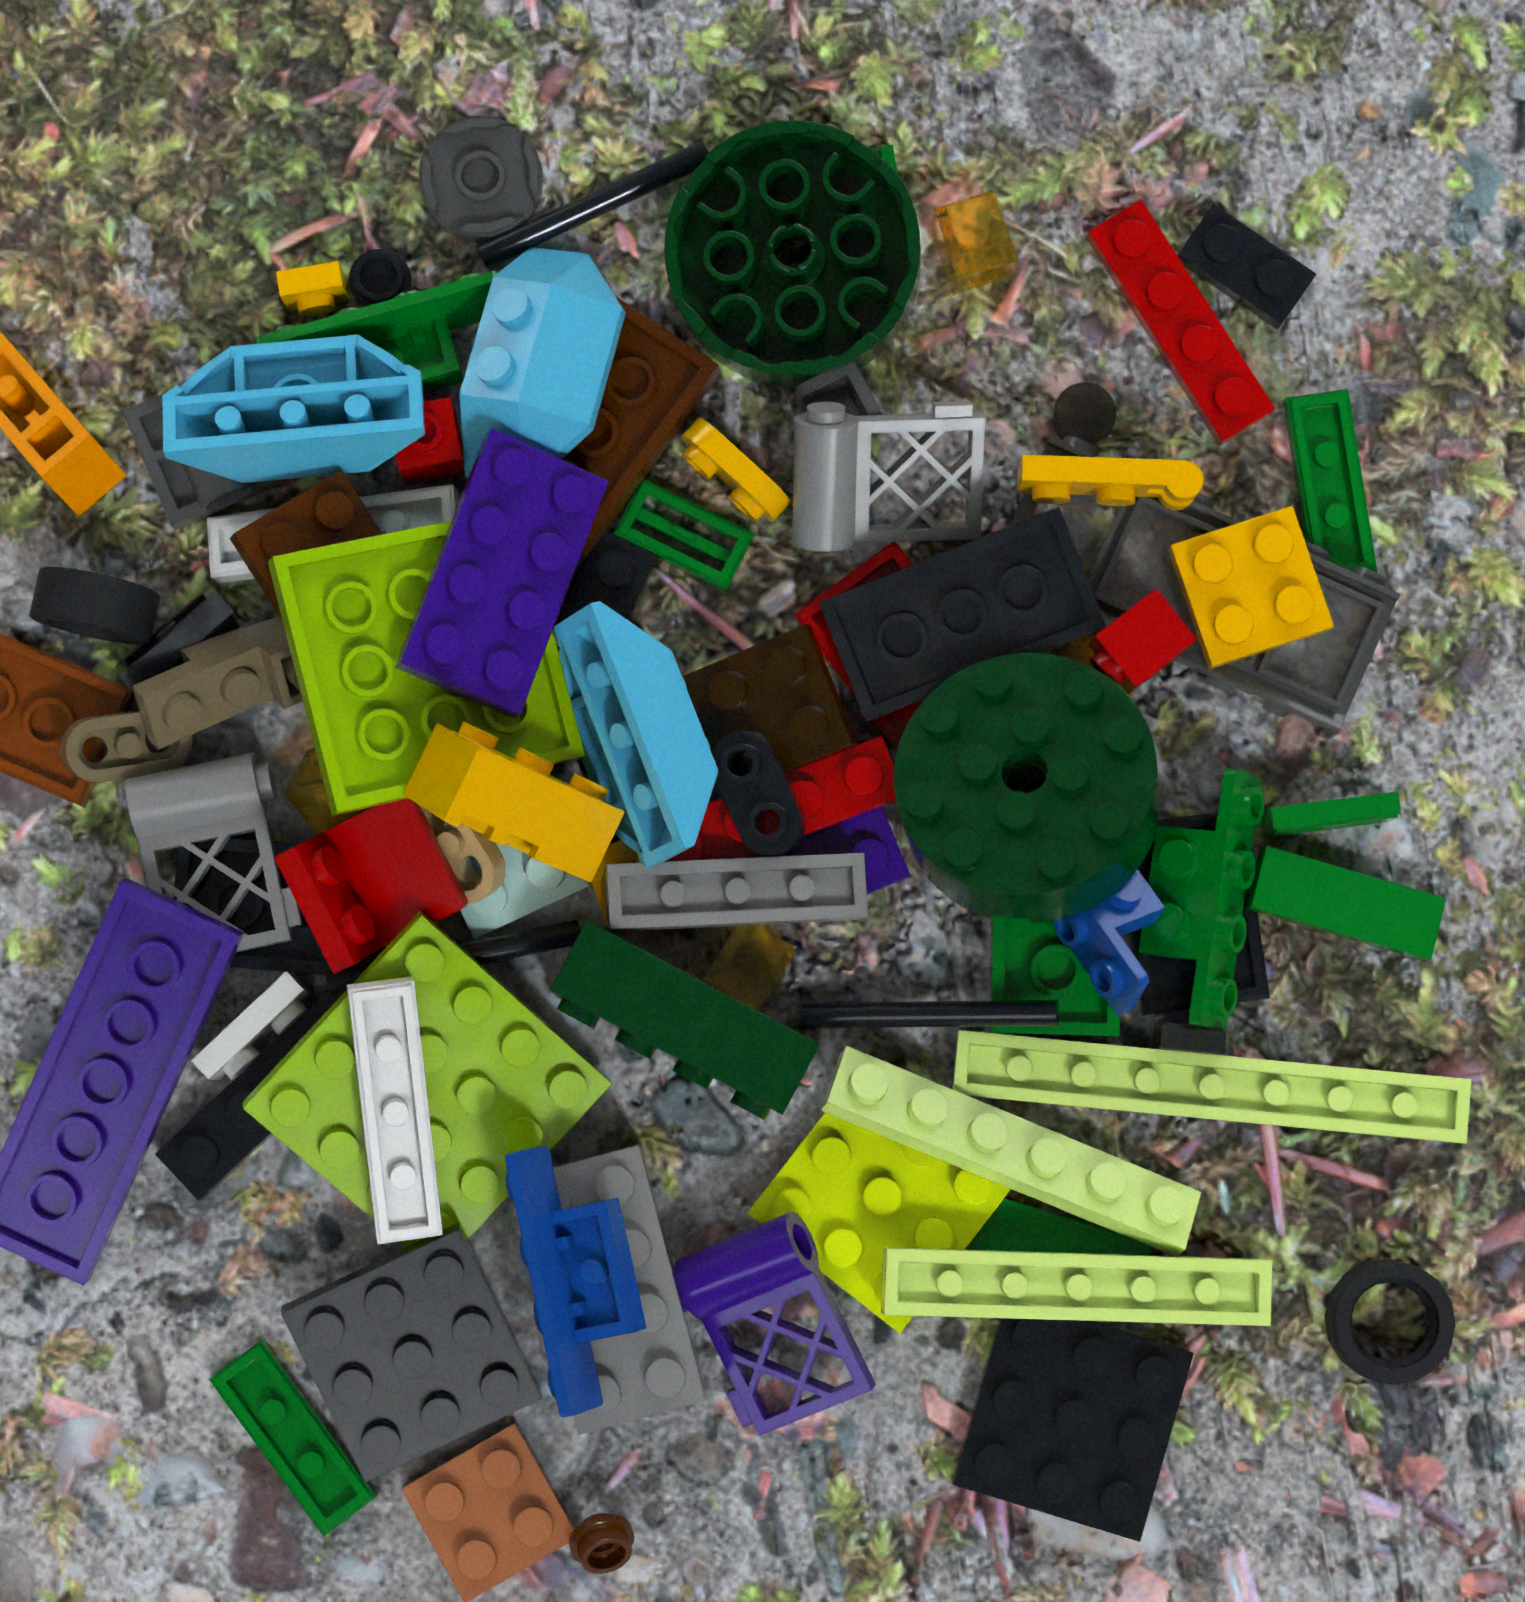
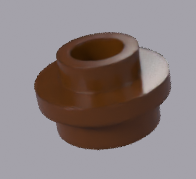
[569,1513,634,1574]

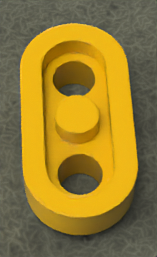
[681,417,791,522]

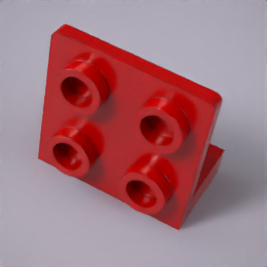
[274,798,468,974]

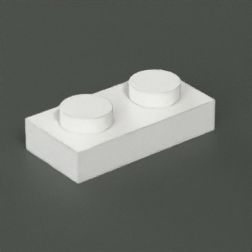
[191,971,312,1080]

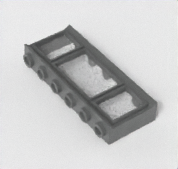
[1010,436,1401,740]

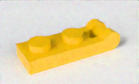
[1016,455,1204,511]

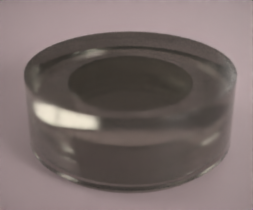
[1052,382,1117,447]

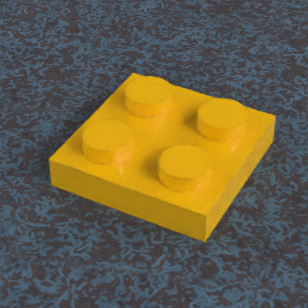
[1168,506,1334,670]

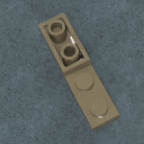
[132,617,303,750]

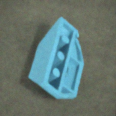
[459,247,626,480]
[162,335,425,483]
[554,601,719,868]

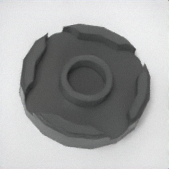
[419,116,544,242]

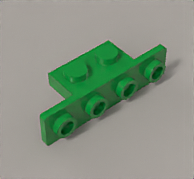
[253,271,498,394]
[1139,768,1264,1031]

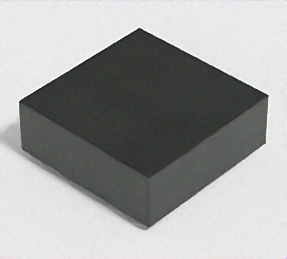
[1152,1022,1226,1055]

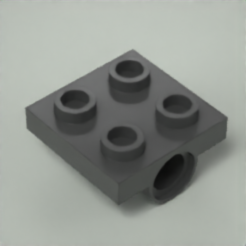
[122,393,291,530]

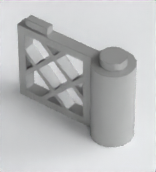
[792,401,986,552]
[125,752,303,953]

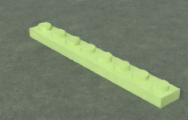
[952,1030,1472,1144]

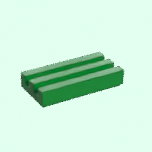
[614,479,755,593]
[1262,791,1401,838]

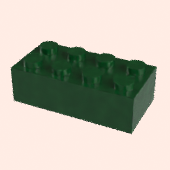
[549,920,820,1120]

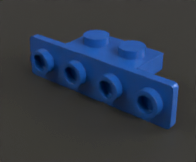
[1017,790,1165,1016]
[505,1145,647,1418]

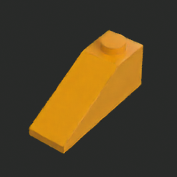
[0,332,127,516]

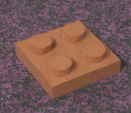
[401,1421,576,1602]

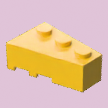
[403,721,625,882]

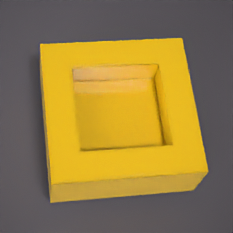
[276,261,350,316]

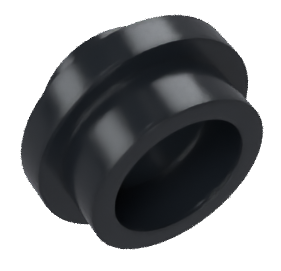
[348,249,412,307]

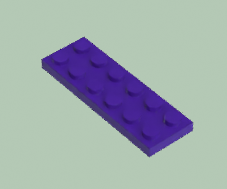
[0,878,245,1286]

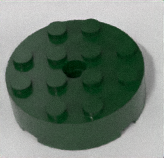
[664,120,921,387]
[894,653,1161,923]

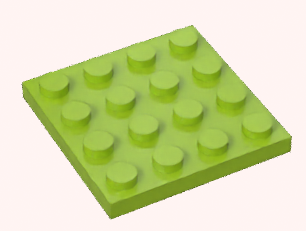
[268,521,585,816]
[242,911,612,1247]

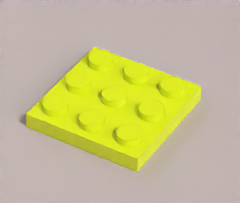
[747,1113,1011,1334]

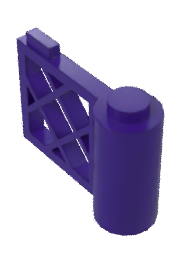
[674,1211,876,1436]

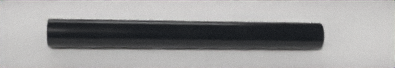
[476,141,708,269]
[326,920,581,996]
[801,1000,1059,1028]

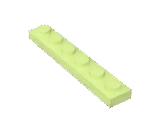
[821,1046,1201,1256]
[881,1247,1272,1326]

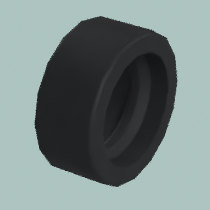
[29,566,160,645]
[1324,1258,1456,1385]

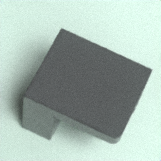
[795,362,882,416]

